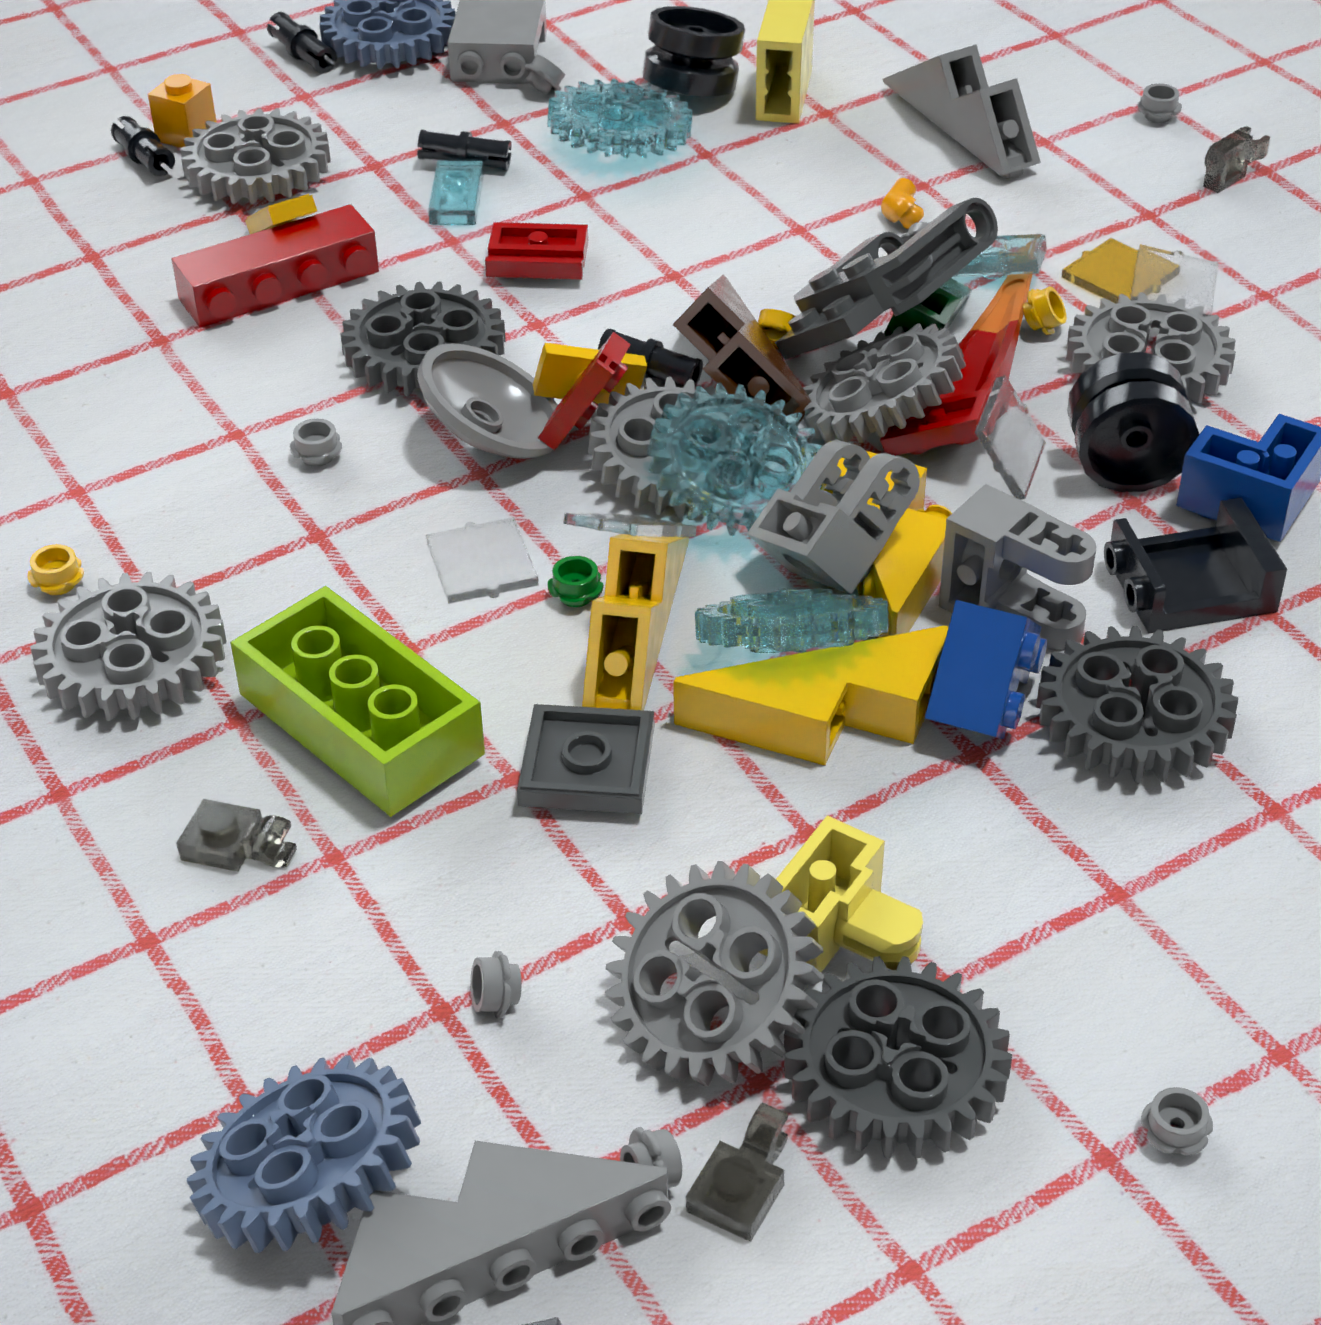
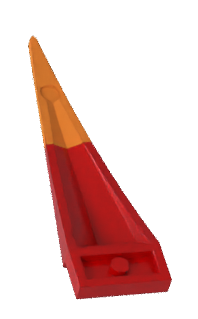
[880,239,1038,456]

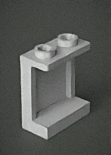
[448,0,547,84]

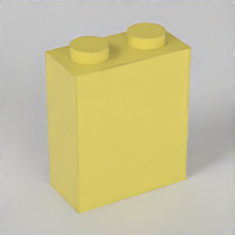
[756,0,815,124]

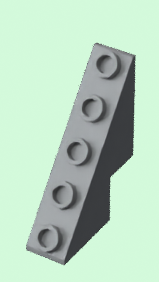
[883,44,1041,178]
[331,1141,671,1325]

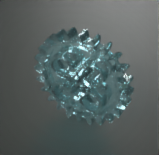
[547,79,693,159]
[647,383,823,536]
[695,588,889,653]

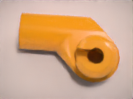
[881,178,924,229]

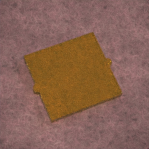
[1061,238,1179,304]

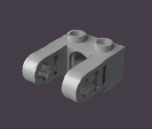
[746,440,920,594]
[939,484,1096,651]

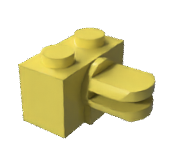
[759,816,923,972]

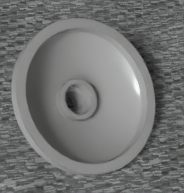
[417,343,557,459]

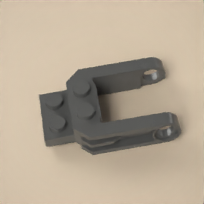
[775,198,998,360]

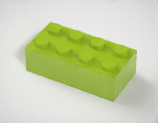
[230,585,485,817]

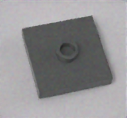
[517,704,655,814]

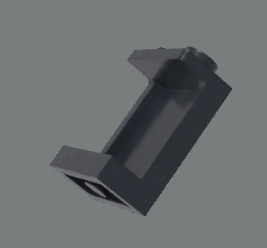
[1104,497,1287,634]

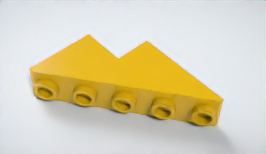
[820,451,947,638]
[582,530,689,710]
[673,625,948,766]

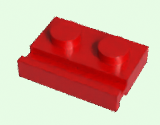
[485,222,589,280]
[538,332,631,451]

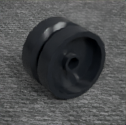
[642,6,745,97]
[1067,352,1199,492]

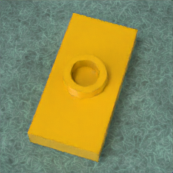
[245,194,318,234]
[532,342,647,404]

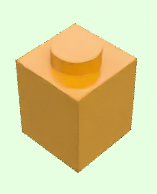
[148,74,217,148]

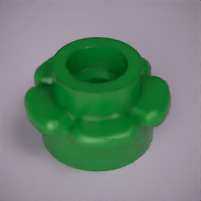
[547,556,604,607]

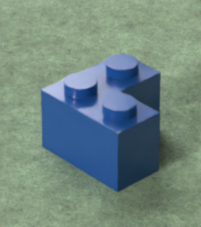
[1176,414,1321,542]
[925,600,1047,739]

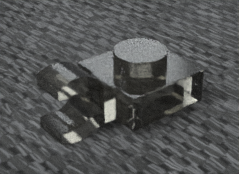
[1203,126,1271,194]
[176,799,297,872]
[685,1102,788,1242]

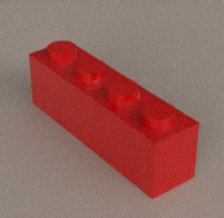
[171,204,379,328]

